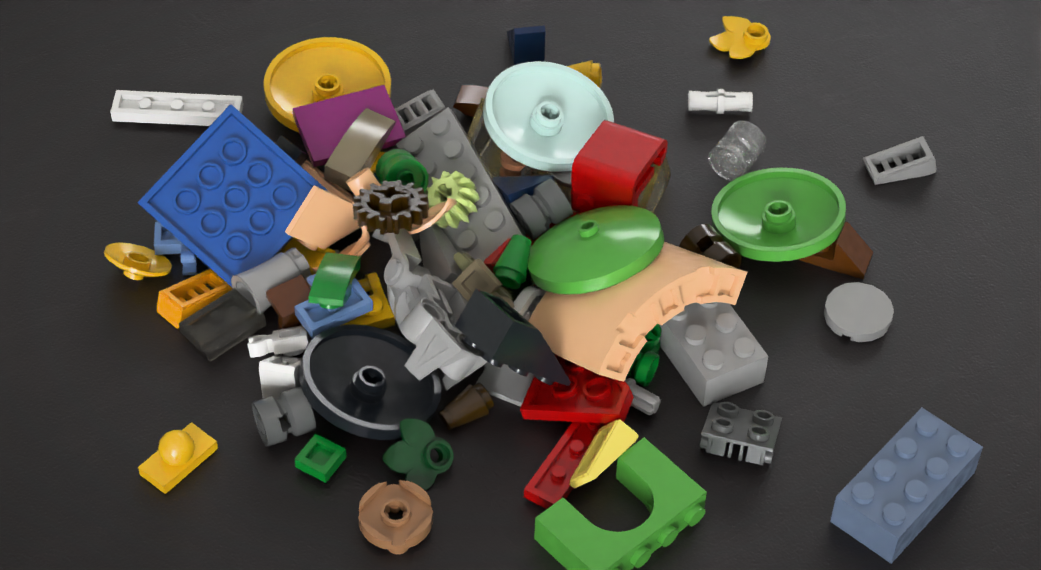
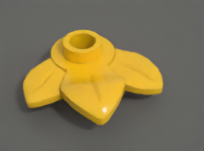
[709,16,771,59]

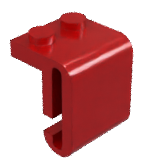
[571,120,668,213]

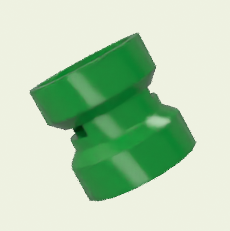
[626,351,660,387]

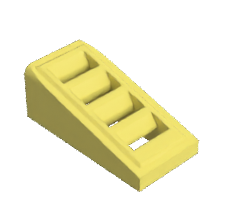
[569,419,639,489]

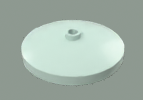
[483,61,614,172]

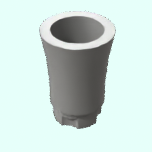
[231,247,311,317]

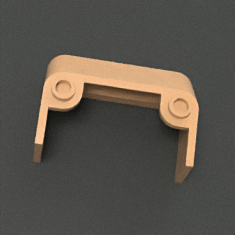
[274,142,360,251]

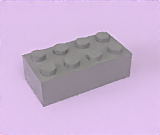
[659,302,768,407]

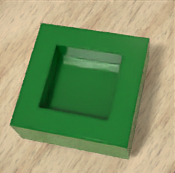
[295,434,346,483]

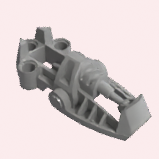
[372,223,487,390]

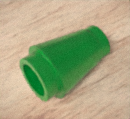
[493,234,532,289]

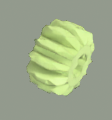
[424,171,480,229]

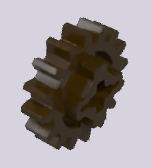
[353,180,429,235]

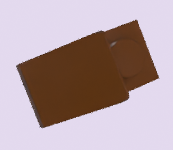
[799,221,873,280]

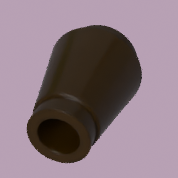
[439,382,494,430]

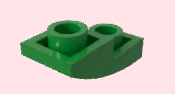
[308,252,361,309]

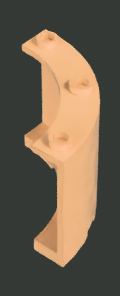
[528,242,747,382]

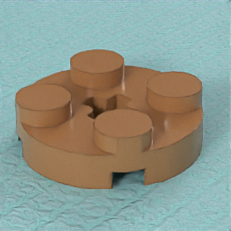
[358,480,433,554]

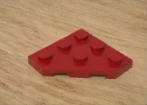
[520,354,634,424]

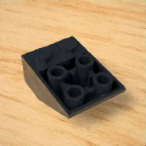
[455,289,571,386]

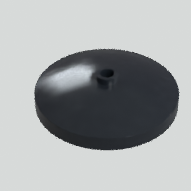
[299,324,441,440]

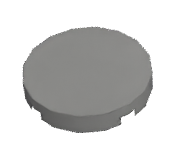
[824,282,894,342]

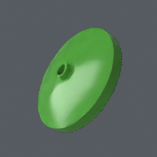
[711,168,846,262]
[528,205,664,294]

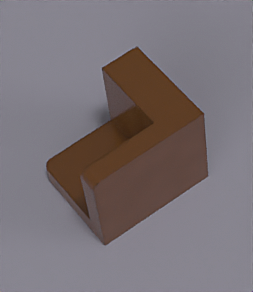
[266,275,311,330]

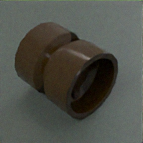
[679,224,742,269]

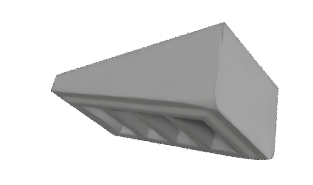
[395,89,446,136]
[863,136,936,185]

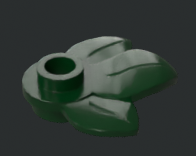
[382,418,454,490]

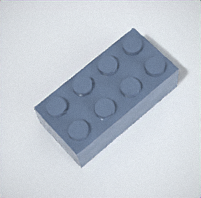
[830,407,983,564]

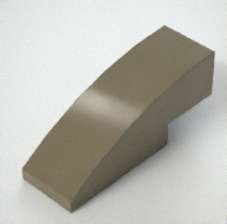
[324,108,396,192]

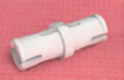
[688,89,753,114]

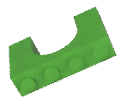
[534,437,707,570]

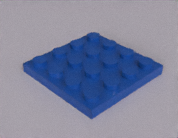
[137,104,329,288]

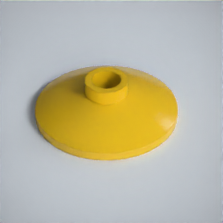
[104,242,172,280]

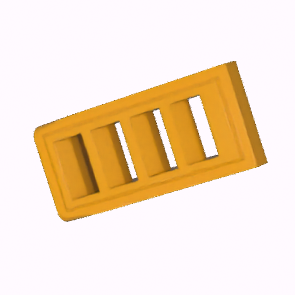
[157,269,233,329]

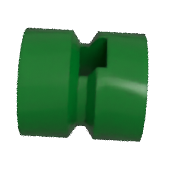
[376,149,429,192]

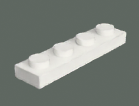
[110,90,243,126]

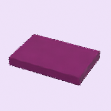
[292,85,406,168]

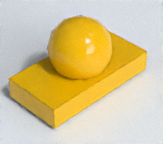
[138,422,218,494]

